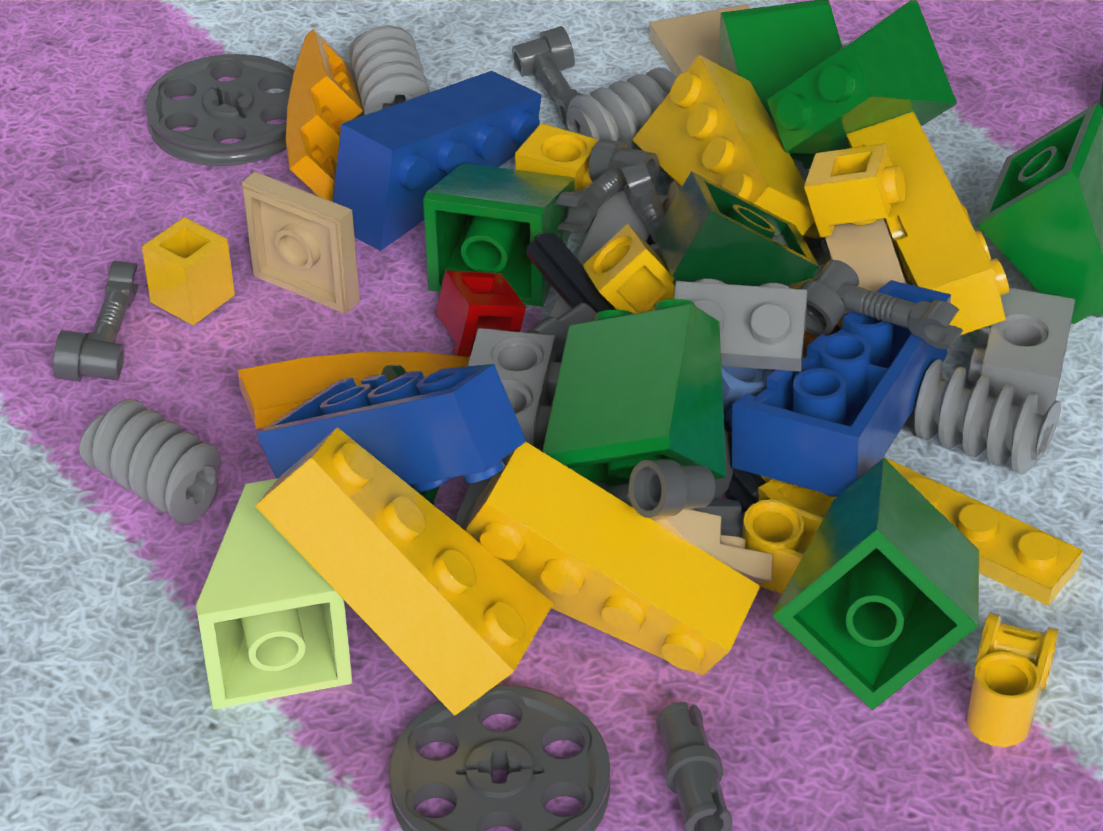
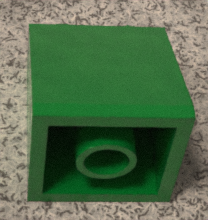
[719,0,842,169]
[767,0,957,154]
[977,102,1103,324]
[423,163,575,307]
[542,299,726,486]
[773,458,979,711]

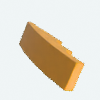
[286,29,363,201]
[238,352,470,429]

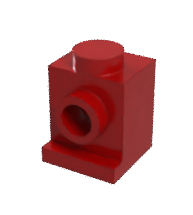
[436,270,526,357]

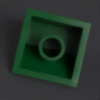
[654,171,819,287]

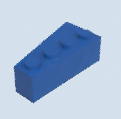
[333,71,542,251]
[732,280,951,497]
[256,364,526,492]

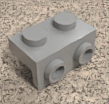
[674,279,807,372]

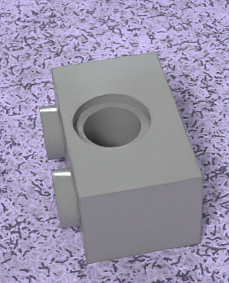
[968,288,1075,415]

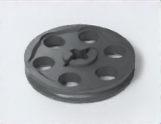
[146,54,294,166]
[389,685,610,831]

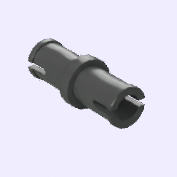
[656,702,732,831]

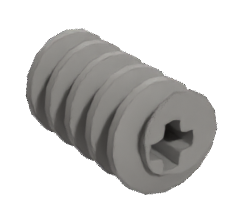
[348,25,430,116]
[566,67,676,150]
[915,359,1061,475]
[79,398,221,524]

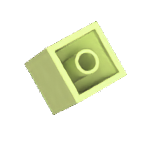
[196,478,352,709]

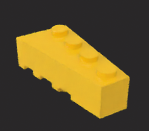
[632,55,815,236]
[846,111,1009,335]
[255,427,554,716]
[461,442,760,675]

